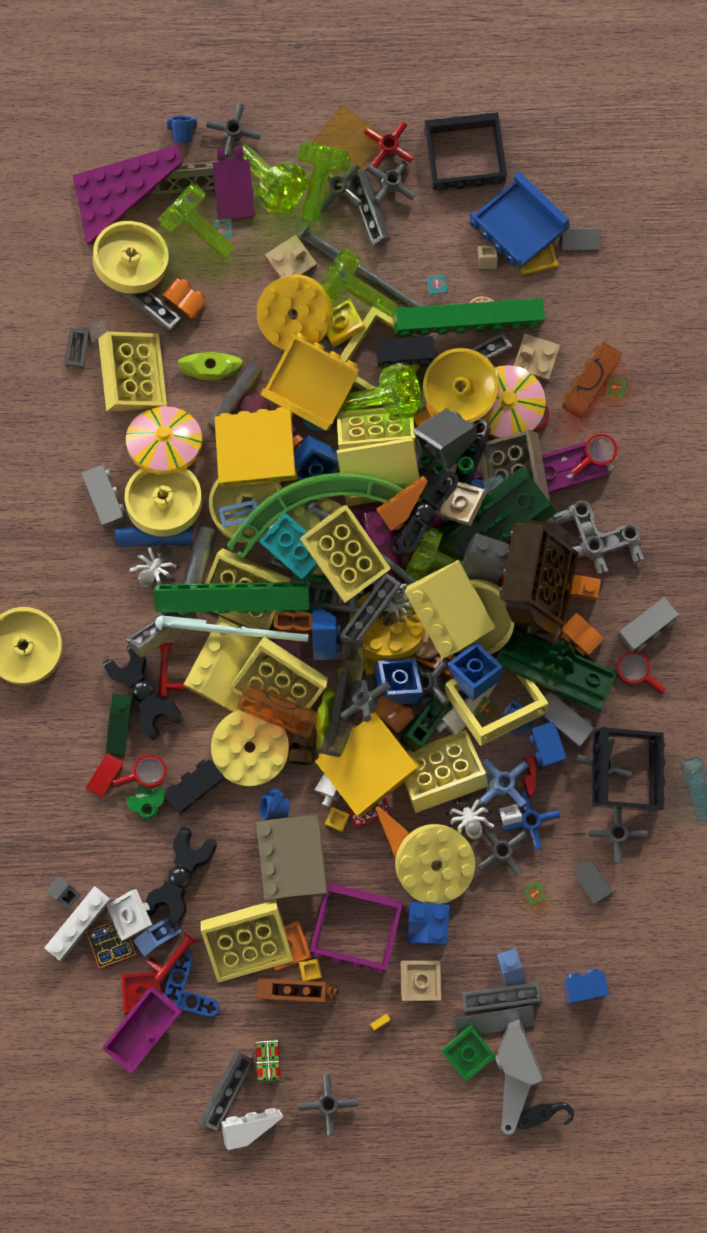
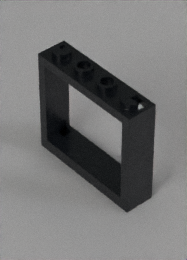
[424,112,507,191]
[592,727,665,812]

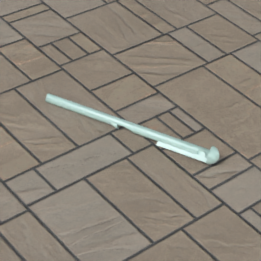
[155,615,308,642]

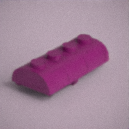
[359,512,404,590]
[102,986,182,1074]

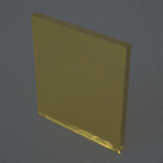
[313,105,384,173]

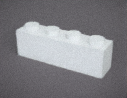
[45,886,112,962]

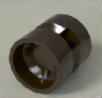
[287,734,315,765]

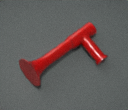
[159,642,185,696]
[146,931,199,983]

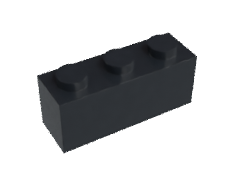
[376,336,435,369]
[164,758,225,815]

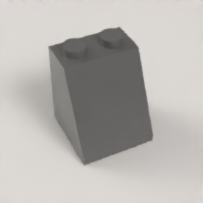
[413,408,478,469]
[461,533,510,585]

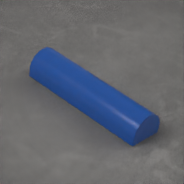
[115,525,193,547]

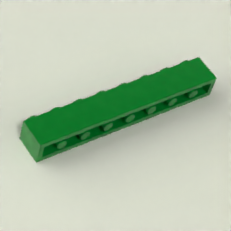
[392,298,545,338]
[154,582,311,615]

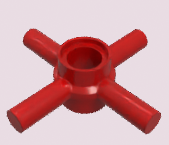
[364,121,414,168]

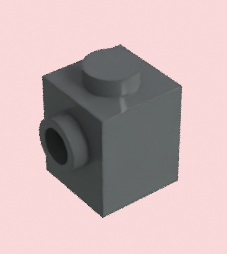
[46,876,81,910]

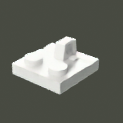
[106,889,152,941]

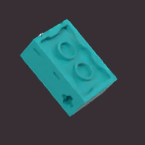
[259,513,318,582]

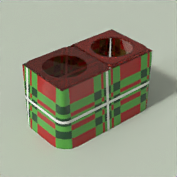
[256,1039,281,1081]

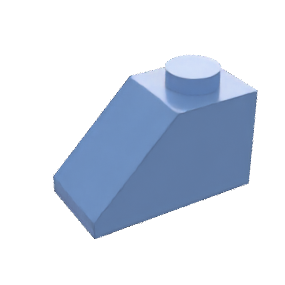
[134,917,182,957]
[496,949,526,986]

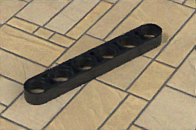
[440,419,491,526]

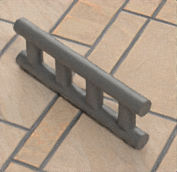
[290,578,366,614]

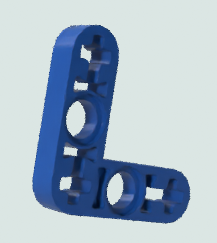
[164,950,220,1017]

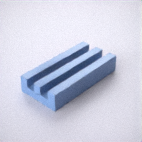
[219,500,257,528]

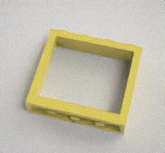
[340,307,421,406]
[445,659,548,746]

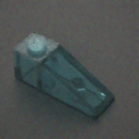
[680,756,707,821]

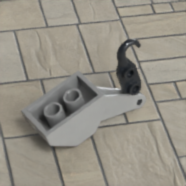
[496,1019,574,1135]

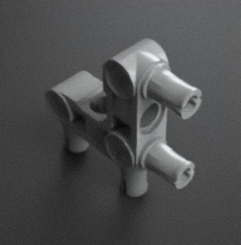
[552,501,645,575]

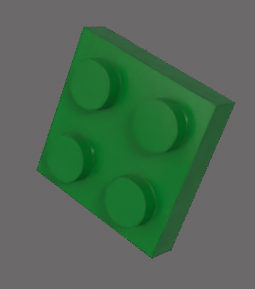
[440,1025,496,1082]

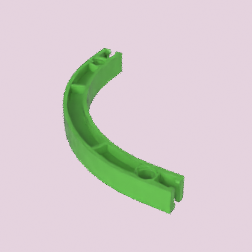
[227,473,420,558]

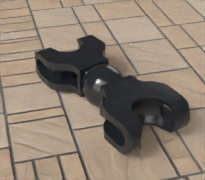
[390,471,459,554]
[103,645,183,740]
[145,826,217,928]

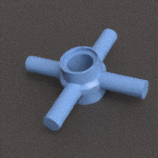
[480,758,529,807]

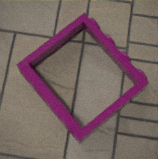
[310,882,403,974]

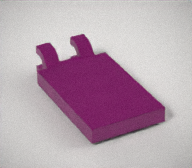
[213,146,255,219]

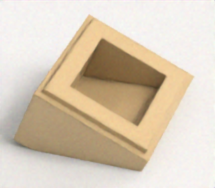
[478,246,498,269]

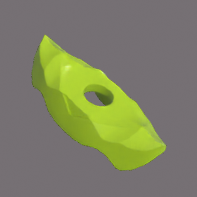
[178,352,243,381]
[315,688,342,753]

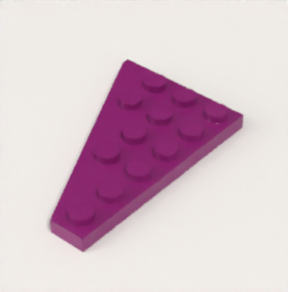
[73,145,183,245]

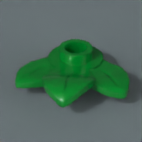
[126,785,165,820]

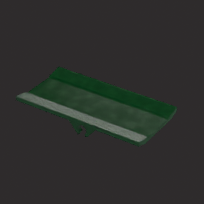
[433,466,558,564]
[496,626,617,712]

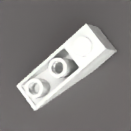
[221,1108,283,1150]

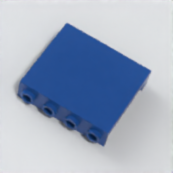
[469,171,570,270]

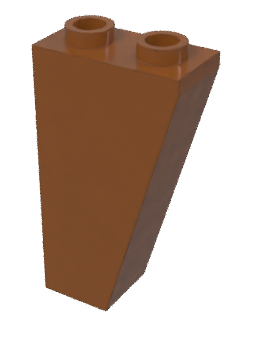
[256,979,339,1004]

